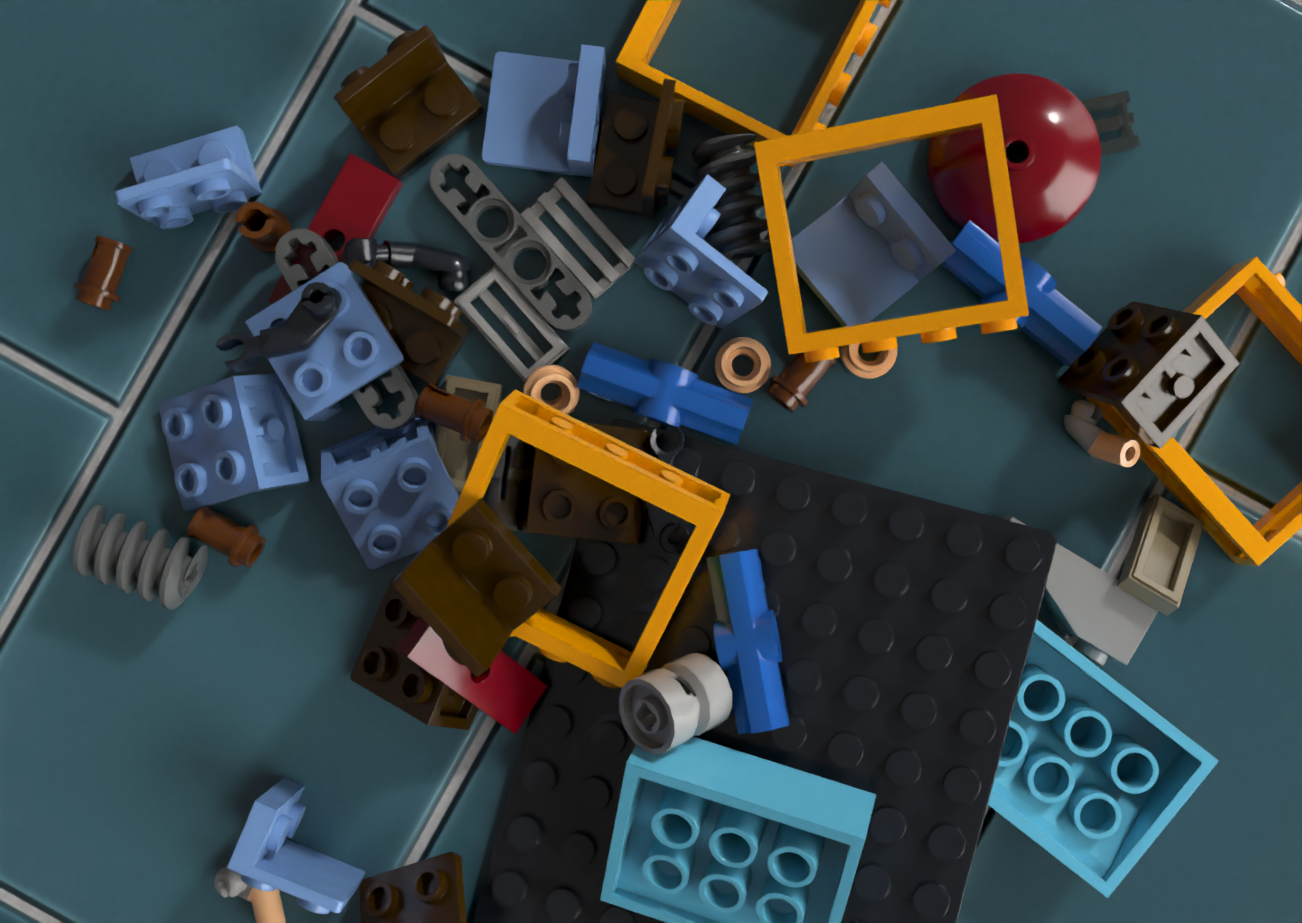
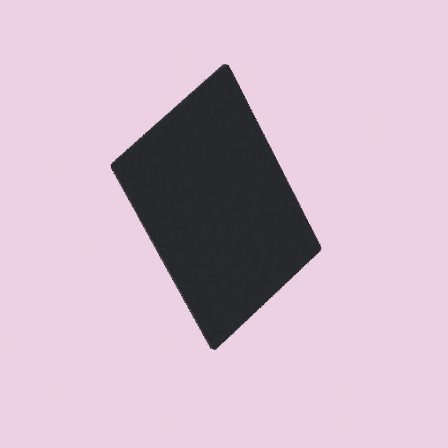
[473,419,1057,923]

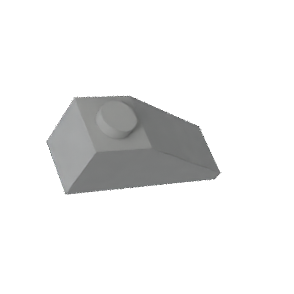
[997,516,1158,666]

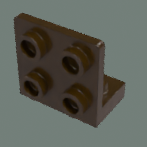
[334,25,484,179]
[587,78,685,219]
[348,257,471,388]
[1058,301,1240,449]
[517,422,651,544]
[392,498,561,677]
[351,577,507,730]
[359,851,466,923]

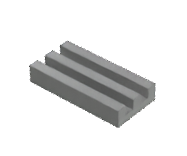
[520,177,636,300]
[454,264,570,382]

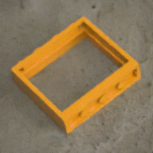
[616,0,892,168]
[754,94,1029,363]
[1086,256,1302,566]
[446,389,730,688]

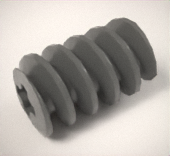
[692,134,772,260]
[72,504,208,610]

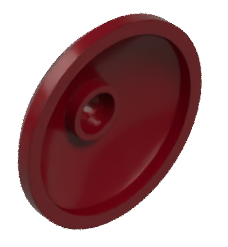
[927,73,1101,244]

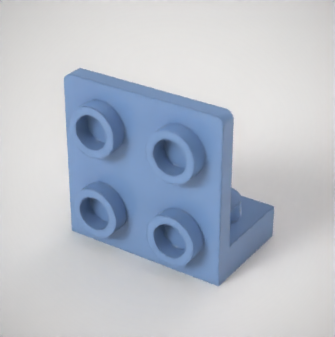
[482,44,607,177]
[114,125,262,229]
[791,162,956,327]
[633,174,768,328]
[245,262,403,422]
[159,373,309,511]
[321,417,459,569]
[227,777,365,914]

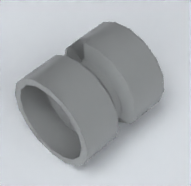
[619,653,732,755]

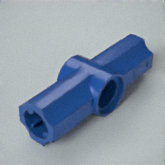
[941,220,1102,366]
[577,342,753,445]
[706,549,789,734]

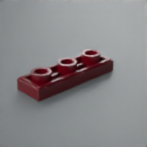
[267,153,403,304]
[396,618,547,734]

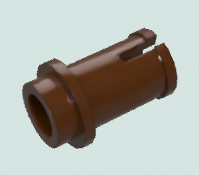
[236,202,291,253]
[73,235,133,311]
[766,352,836,413]
[415,383,493,443]
[187,506,266,568]

